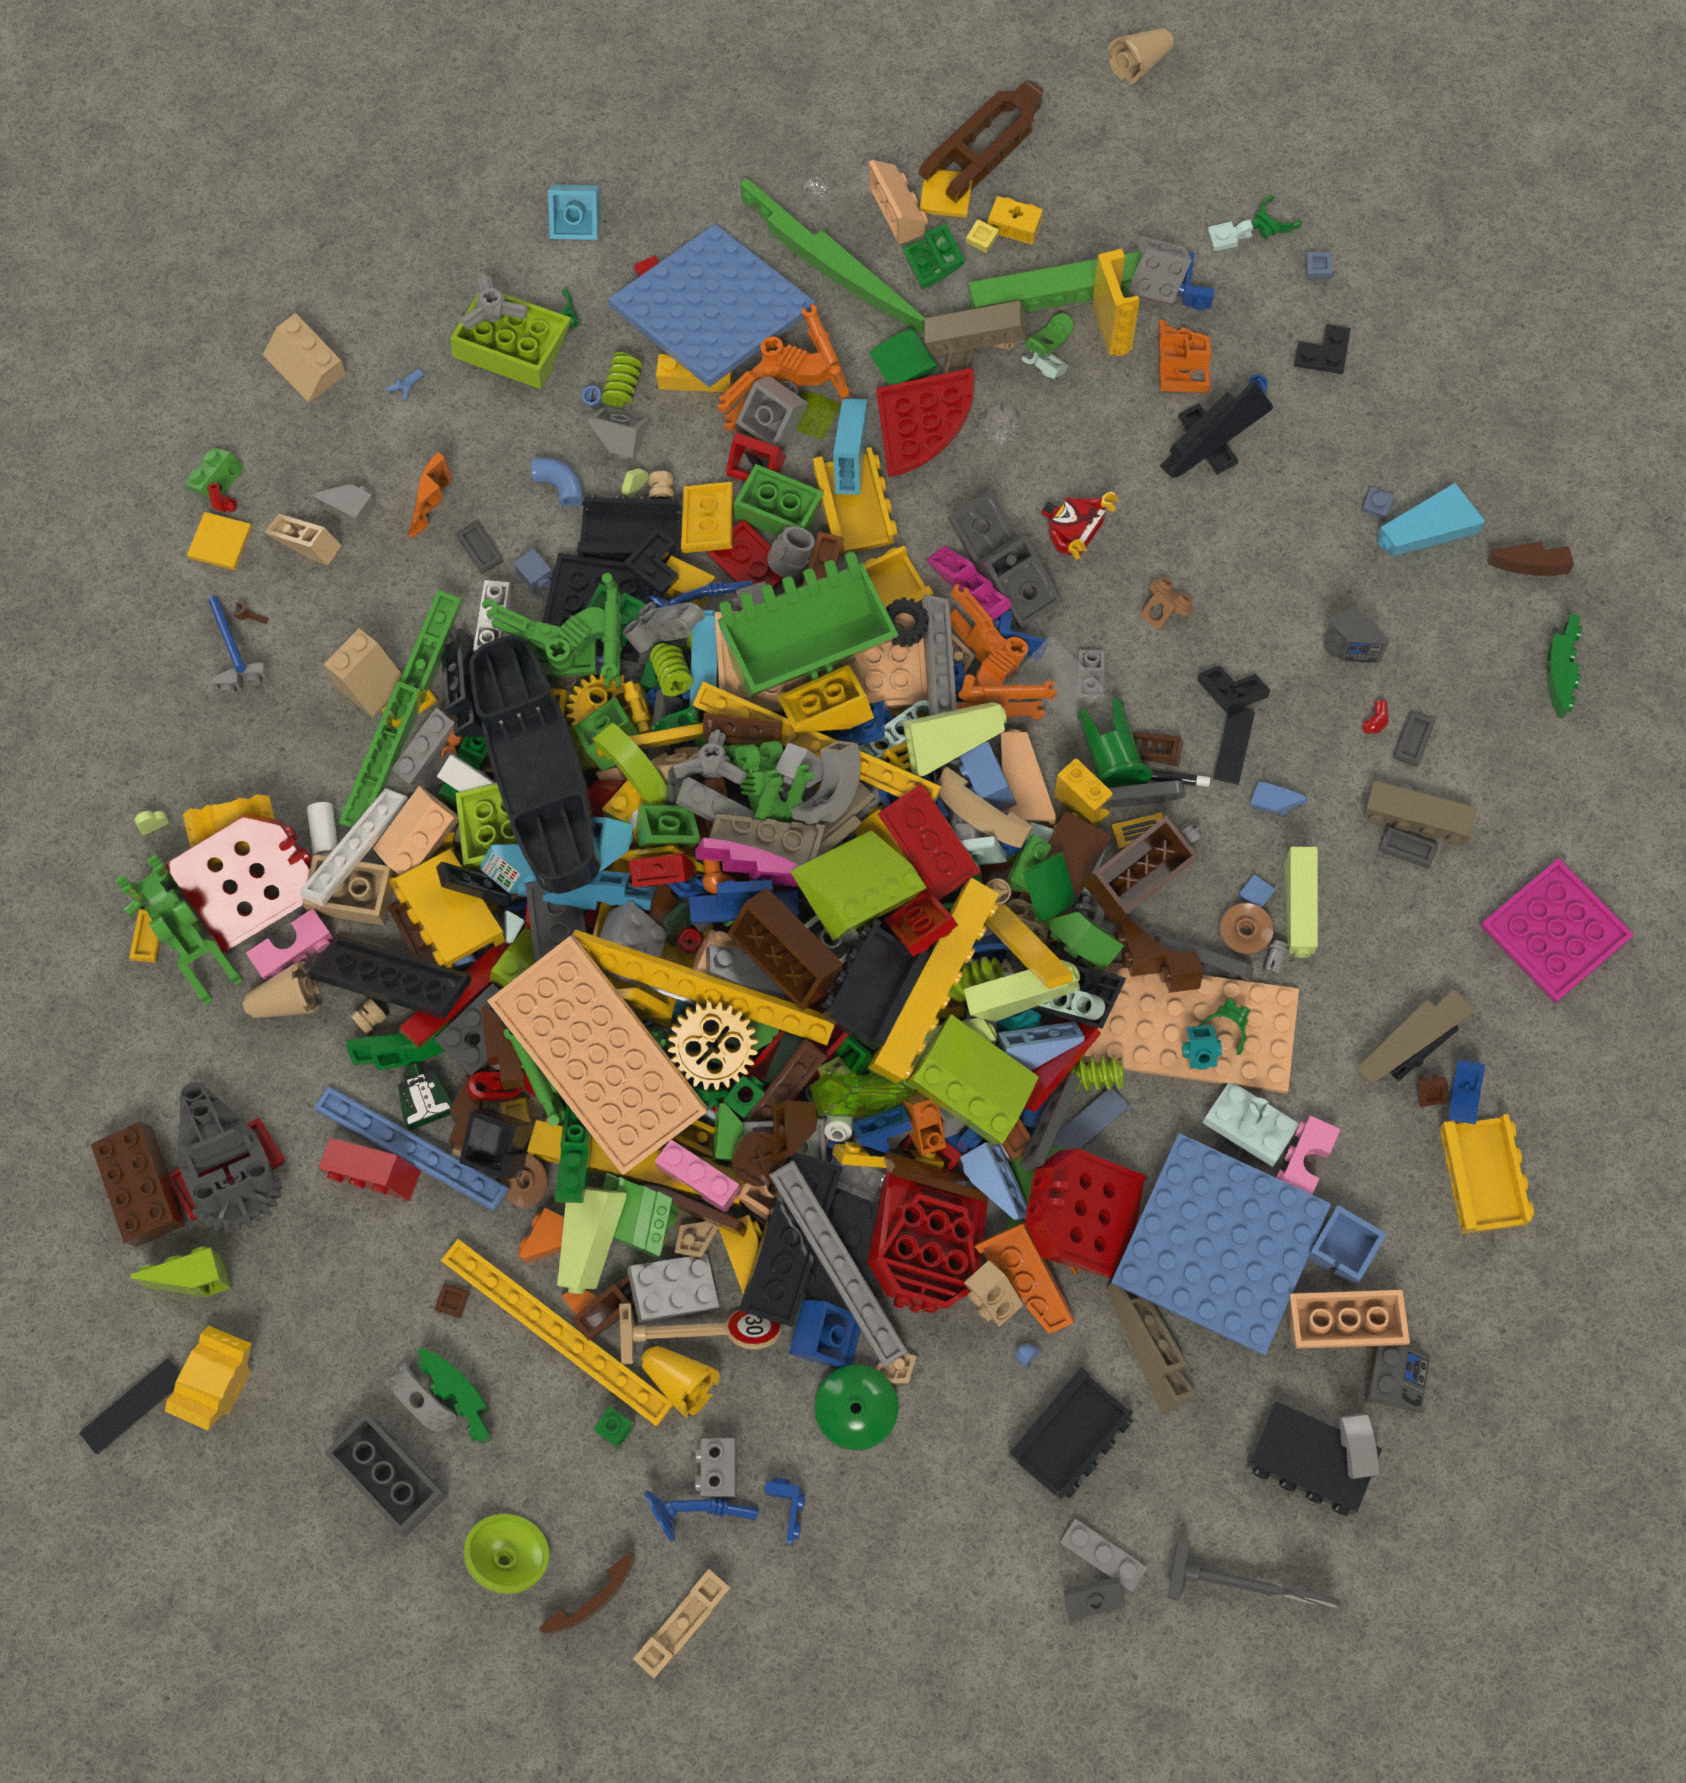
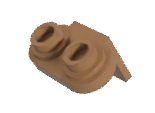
[1141,577,1193,630]

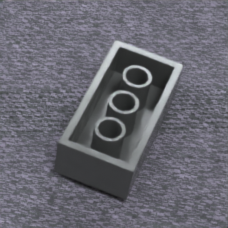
[324,1412,447,1537]

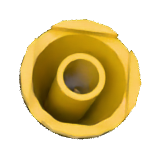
[641,1345,720,1418]

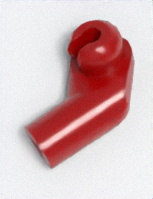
[207,483,237,513]
[1362,700,1389,734]

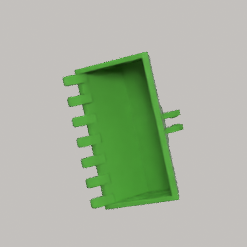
[717,552,899,698]

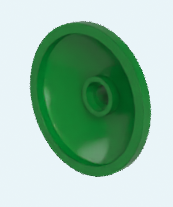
[815,1365,899,1450]

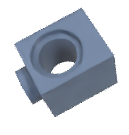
[513,549,553,594]

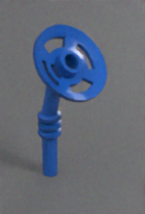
[649,580,753,607]
[644,1490,758,1542]

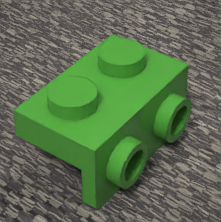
[184,447,244,501]
[1006,834,1051,893]

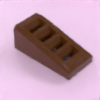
[1132,732,1183,767]

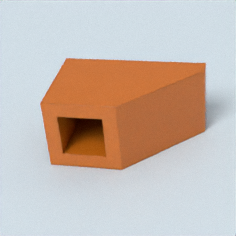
[898,1091,946,1156]
[518,1208,564,1263]

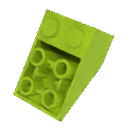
[130,1246,232,1297]

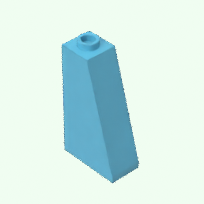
[833,399,868,495]
[1377,483,1485,556]
[690,610,719,710]

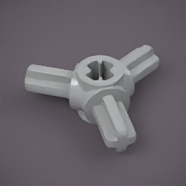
[461,274,528,330]
[673,730,747,784]

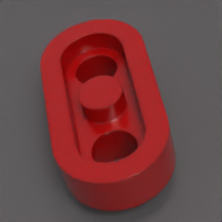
[467,1072,522,1101]

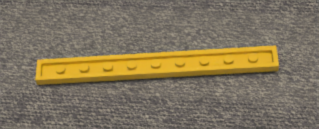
[693,682,942,802]
[573,930,834,1045]
[441,1239,673,1428]

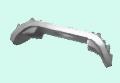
[390,1362,457,1432]

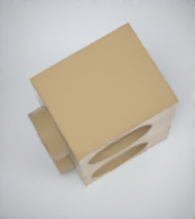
[964,1260,1023,1327]

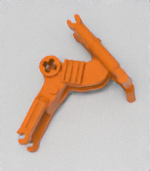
[717,304,850,431]
[950,584,1058,720]

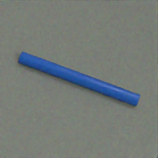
[208,596,246,673]

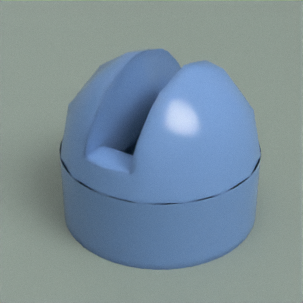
[582,385,602,407]
[1015,1343,1040,1368]

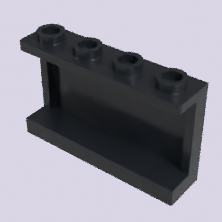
[577,495,683,564]
[819,919,931,1050]
[1009,1367,1134,1501]
[1248,1401,1382,1516]

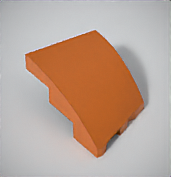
[1158,320,1212,393]
[409,452,453,539]

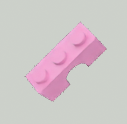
[246,908,334,981]
[1276,1116,1341,1194]
[655,1140,741,1214]

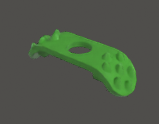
[1024,313,1074,357]

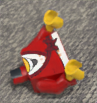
[1041,492,1120,560]

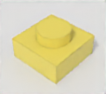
[966,219,999,253]

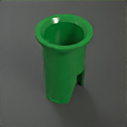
[1077,697,1152,788]

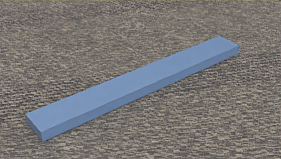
[314,1086,510,1213]

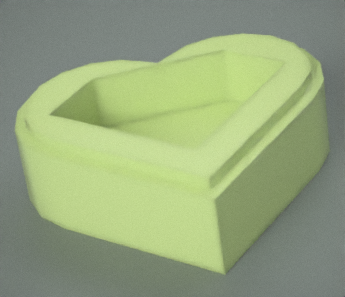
[621,468,649,498]
[134,811,169,836]

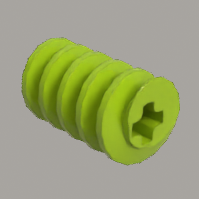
[601,352,643,408]
[650,643,693,697]
[948,957,1005,1002]
[1068,1055,1125,1091]

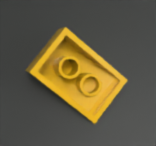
[777,665,874,732]

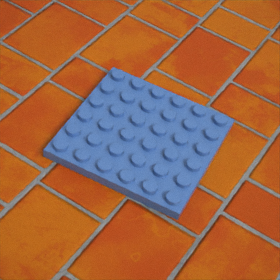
[608,224,816,387]
[1111,1133,1331,1356]

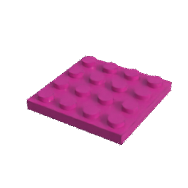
[1480,858,1634,1004]

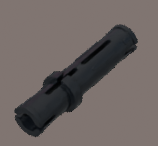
[1390,1025,1459,1081]

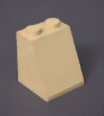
[323,628,402,718]

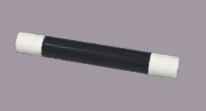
[1150,770,1210,787]

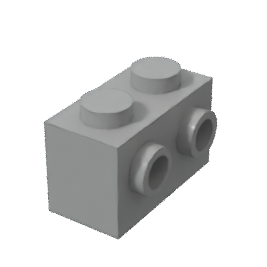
[695,1438,736,1499]

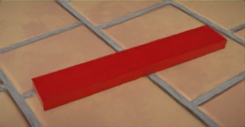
[400,932,521,1048]

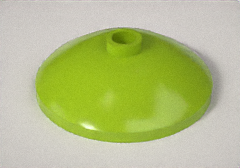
[463,1514,549,1594]

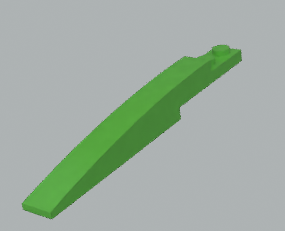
[740,178,925,333]
[338,590,463,828]

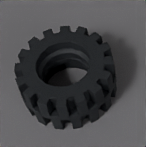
[886,597,929,647]

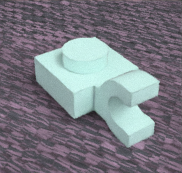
[1208,220,1253,251]
[1021,349,1069,379]

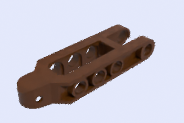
[918,81,1043,203]

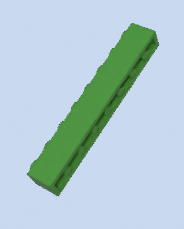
[967,251,1142,312]

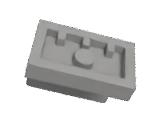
[1128,236,1192,303]

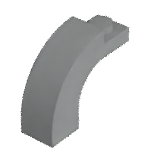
[791,741,860,824]

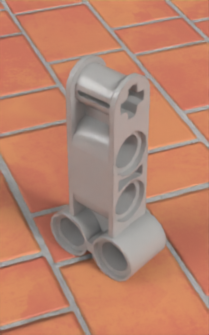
[622,601,705,653]

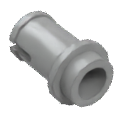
[1263,940,1289,976]

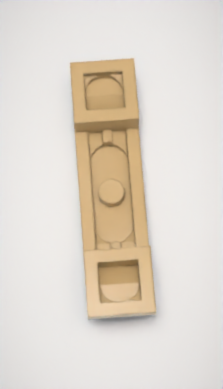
[937,767,1033,848]
[633,1569,731,1679]

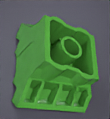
[601,1172,679,1257]

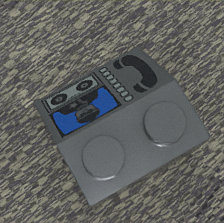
[1323,605,1389,663]
[1365,1345,1430,1413]

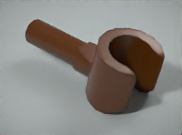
[232,601,269,624]

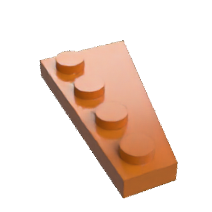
[974,1221,1075,1334]

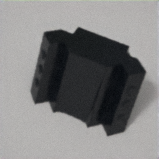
[1034,955,1126,1029]

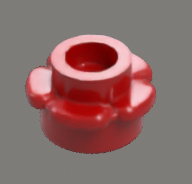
[677,928,703,954]

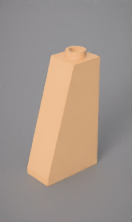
[1000,729,1056,828]

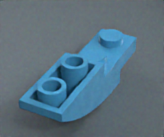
[542,871,656,910]

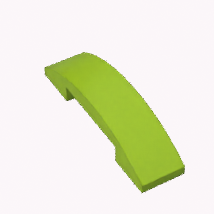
[592,723,667,805]

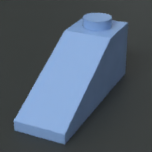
[997,1022,1084,1071]
[960,1142,1028,1220]

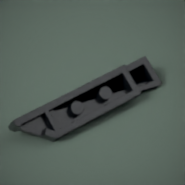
[1160,380,1273,478]
[441,628,484,737]

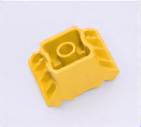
[183,794,274,868]
[165,1325,252,1431]

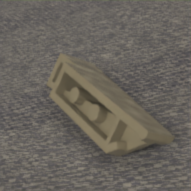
[779,781,875,886]
[1356,988,1475,1084]
[1106,1284,1197,1415]

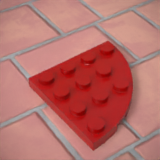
[876,368,975,478]

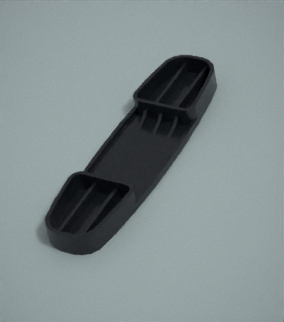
[470,635,601,894]

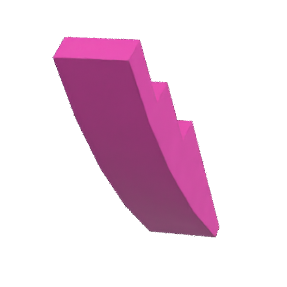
[926,545,1012,621]
[695,838,800,886]

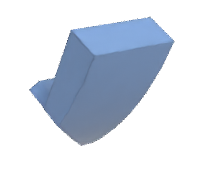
[1250,781,1308,816]

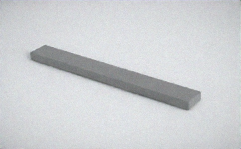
[769,1160,908,1367]

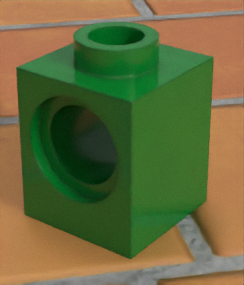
[723,1075,766,1118]
[593,1406,635,1449]

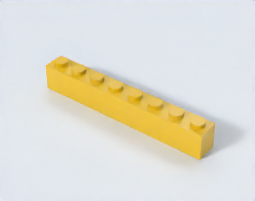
[868,878,999,1084]
[527,1118,744,1209]

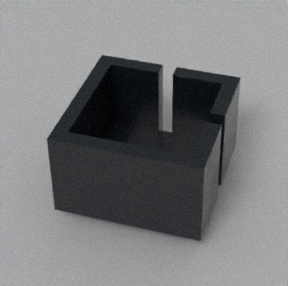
[459,1108,534,1180]

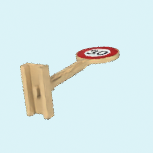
[619,1303,782,1364]

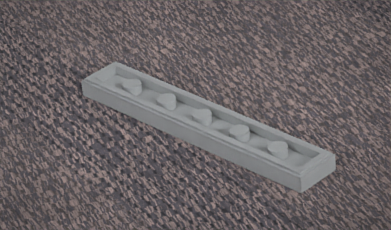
[922,594,957,716]

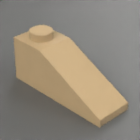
[264,513,342,565]

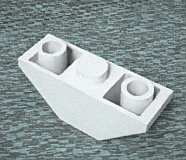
[473,580,510,652]

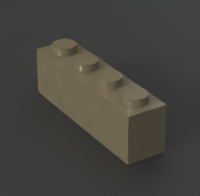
[924,300,1027,357]
[1363,780,1477,846]

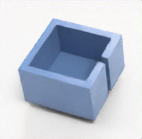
[958,742,1017,812]
[1308,1205,1387,1287]

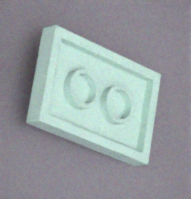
[1202,1082,1299,1167]

